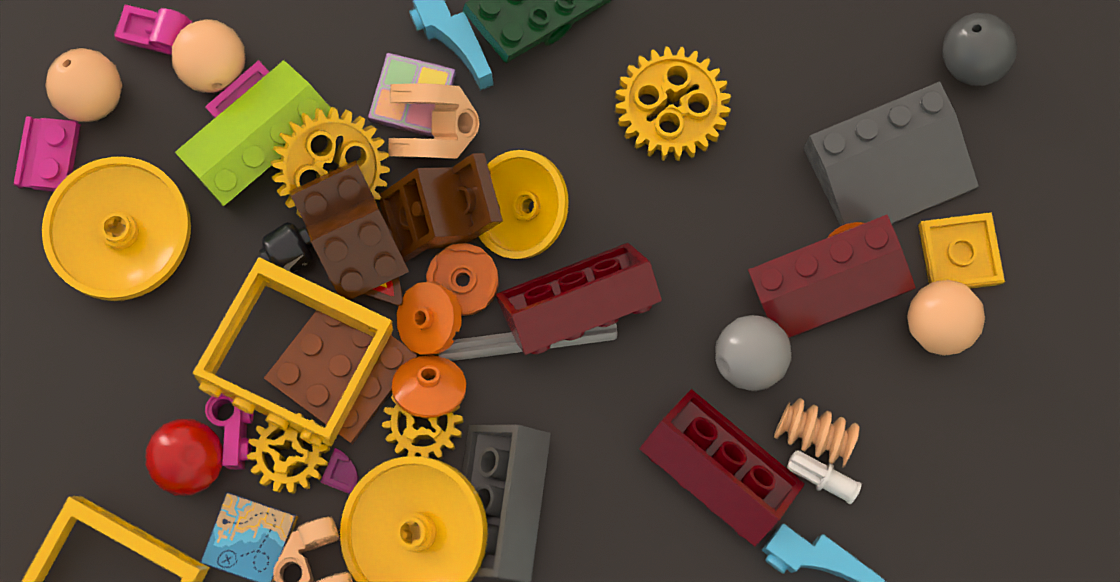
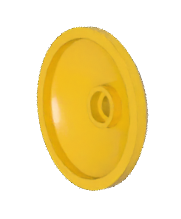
[479,150,569,259]

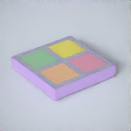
[368,53,456,137]

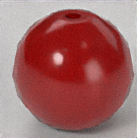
[146,419,223,496]

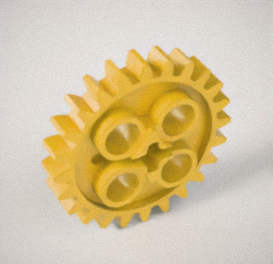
[615,46,731,161]
[271,107,390,218]

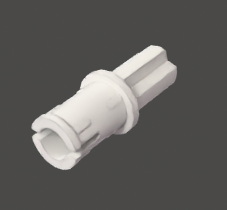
[787,451,862,504]

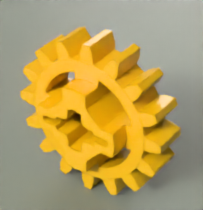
[382,395,464,460]
[247,413,330,494]

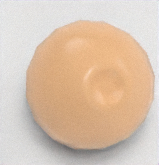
[172,20,245,93]
[45,48,122,122]
[907,280,985,356]

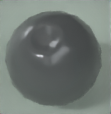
[942,13,1018,86]

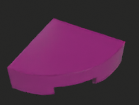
[321,448,359,494]

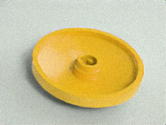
[42,157,191,301]
[340,456,488,582]

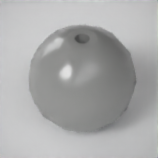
[715,315,792,391]

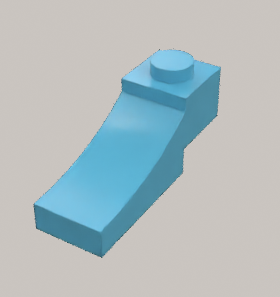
[409,0,493,90]
[762,524,885,582]

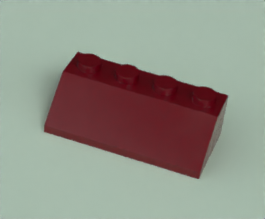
[748,214,916,338]
[495,243,662,355]
[639,389,805,547]

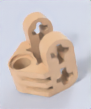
[388,83,479,159]
[273,517,353,582]

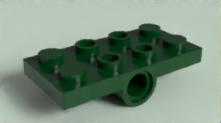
[462,0,612,63]

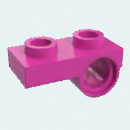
[114,5,193,55]
[205,394,254,470]

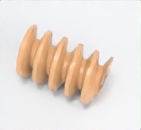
[774,398,859,467]

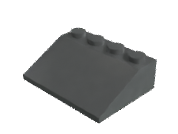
[803,81,979,226]

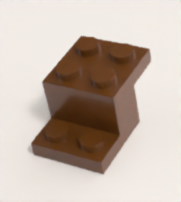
[379,153,503,262]
[289,160,409,300]

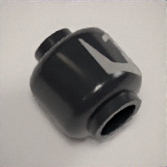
[259,222,314,273]

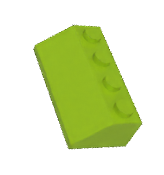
[175,60,330,206]

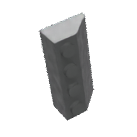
[462,425,551,582]

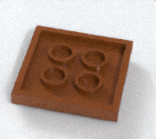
[264,310,419,445]

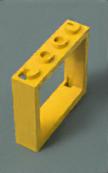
[193,257,393,447]
[22,496,210,582]

